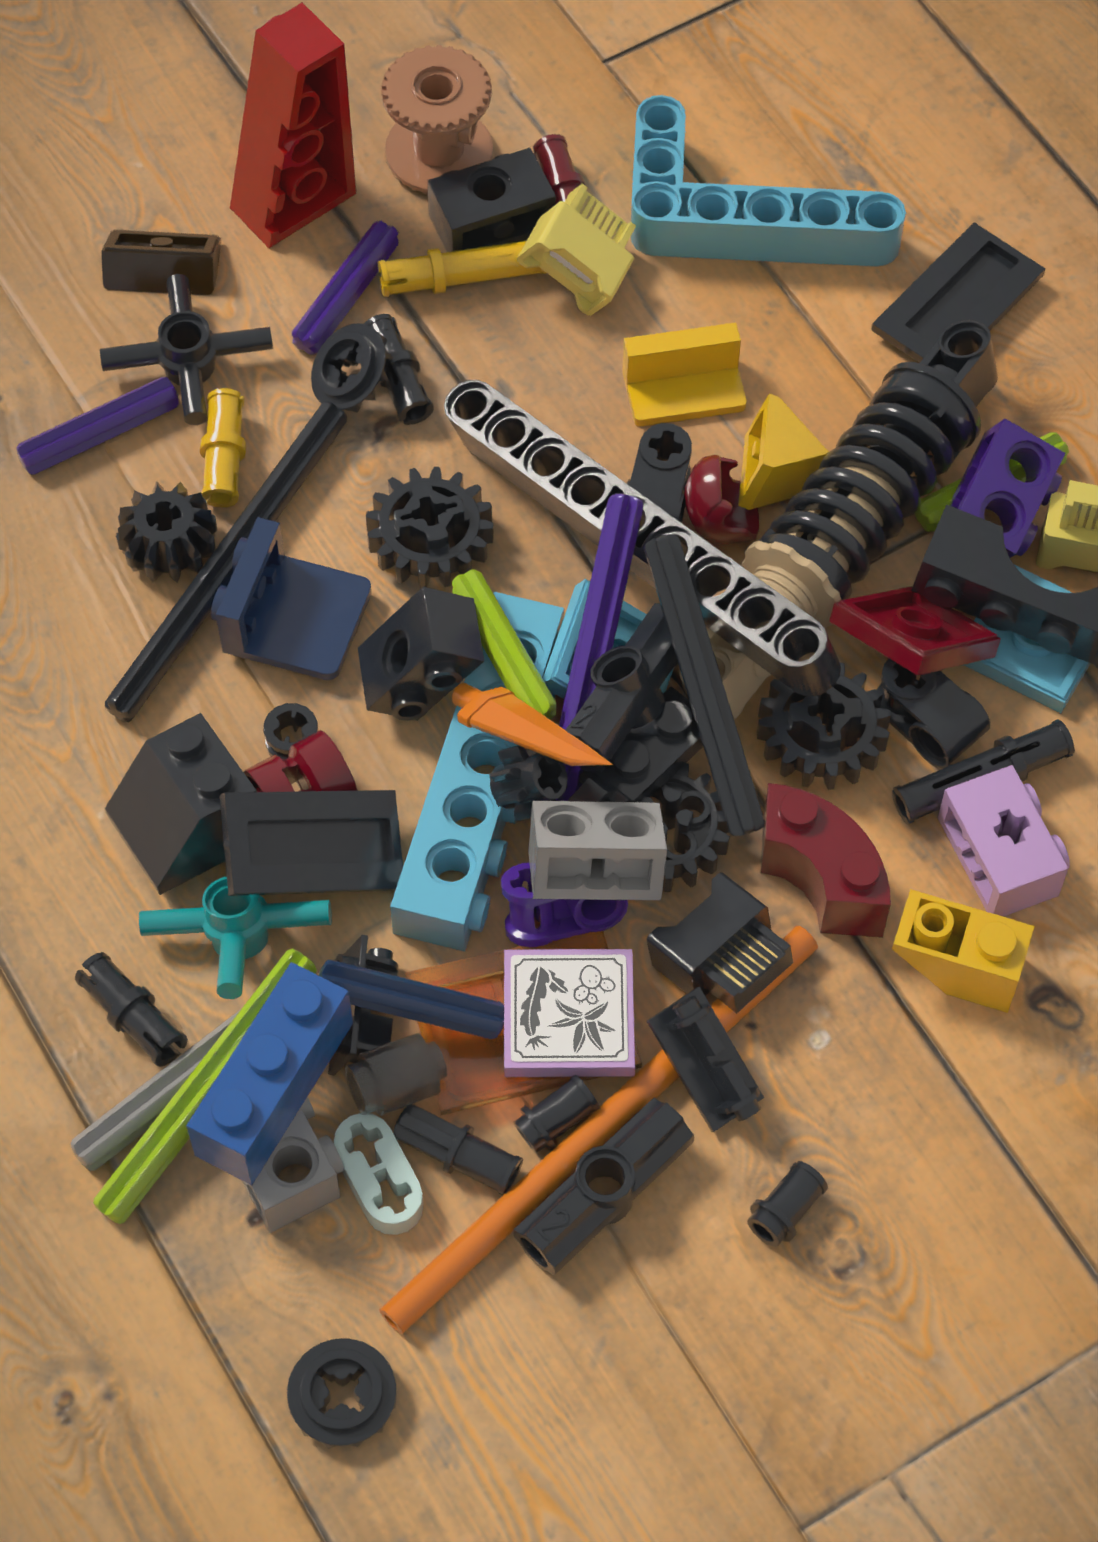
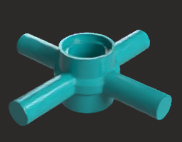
[139,875,332,999]

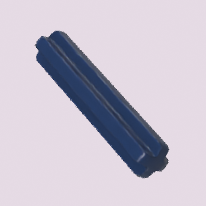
[319,960,504,1039]

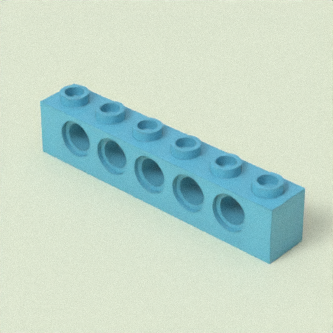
[390,592,564,952]

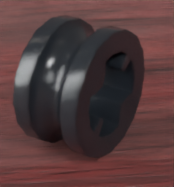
[263,703,318,760]

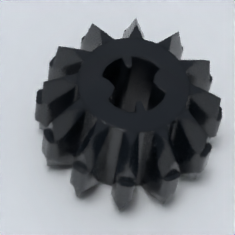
[116,481,218,583]

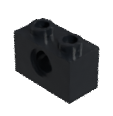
[427,147,556,252]
[357,587,484,721]

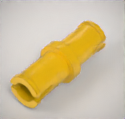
[200,388,246,508]

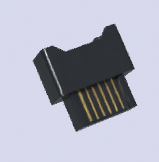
[646,872,793,1013]

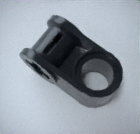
[627,423,692,531]
[877,658,991,769]

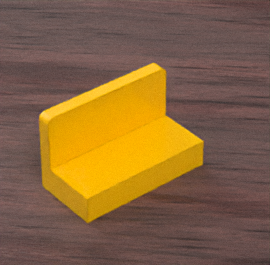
[622,322,747,427]

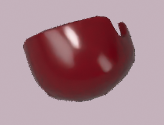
[684,454,759,545]

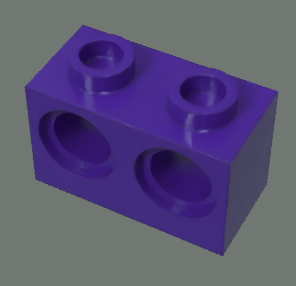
[949,418,1065,558]

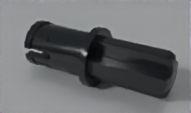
[393,1104,523,1195]

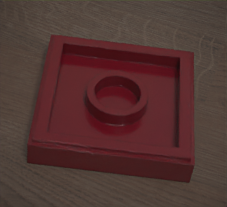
[829,586,1001,675]

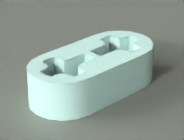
[334,1113,423,1235]

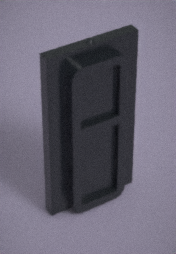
[871,222,1046,363]
[219,790,403,896]

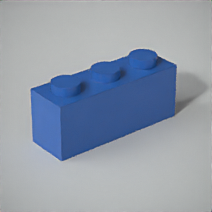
[186,962,353,1186]

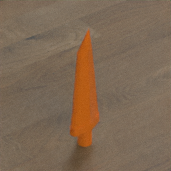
[452,683,613,766]

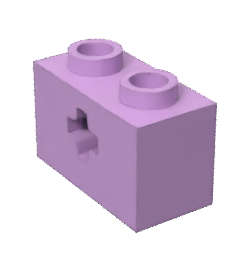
[938,765,1070,917]

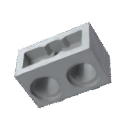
[528,801,667,900]
[242,1097,344,1233]

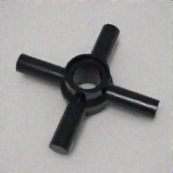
[99,274,273,425]

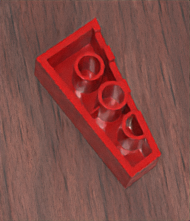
[230,2,357,248]

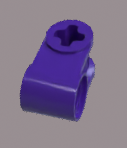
[501,862,628,947]

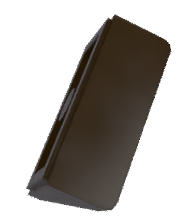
[101,230,221,295]

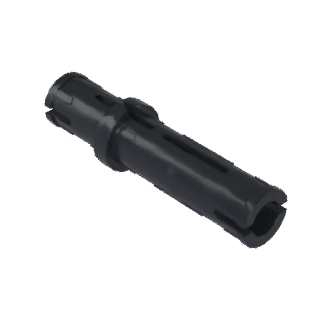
[892,719,1075,824]

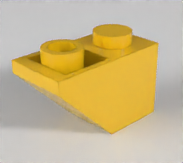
[892,889,1035,1013]

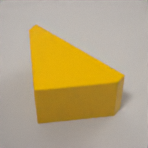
[738,393,829,510]

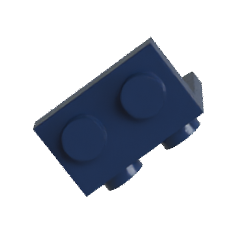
[211,517,372,680]

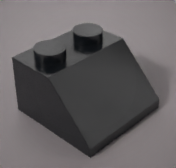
[105,713,257,895]

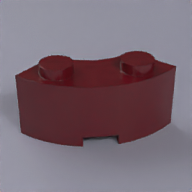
[760,783,891,938]

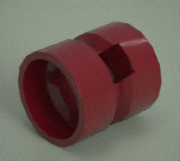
[244,730,358,792]

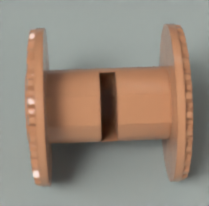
[381,45,493,194]

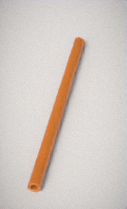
[379,926,818,1335]

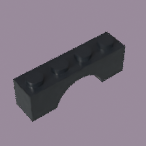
[911,504,1098,669]

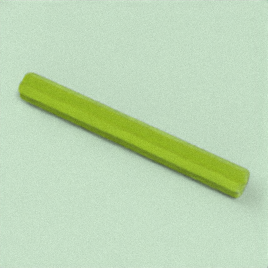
[93,949,317,1224]

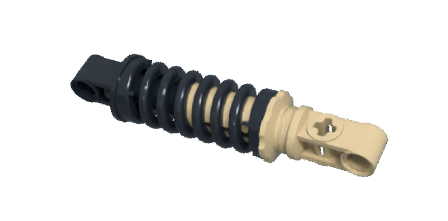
[679,320,998,719]

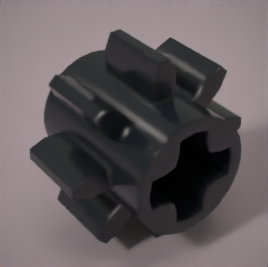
[489,745,567,822]

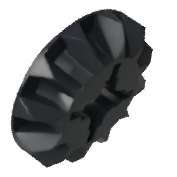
[311,323,393,413]
[287,1338,396,1449]

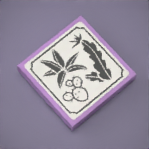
[504,949,635,1077]

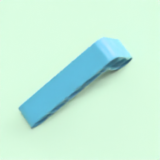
[631,95,906,266]

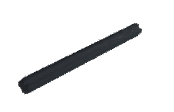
[104,401,348,722]

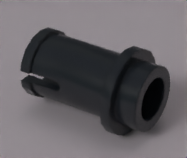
[513,1075,600,1154]
[747,1161,828,1247]

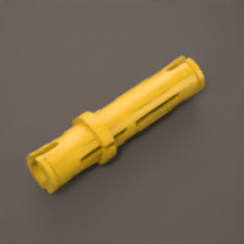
[378,241,547,297]

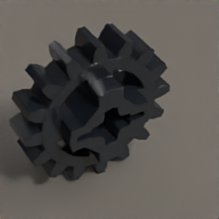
[366,466,494,589]
[757,663,891,790]

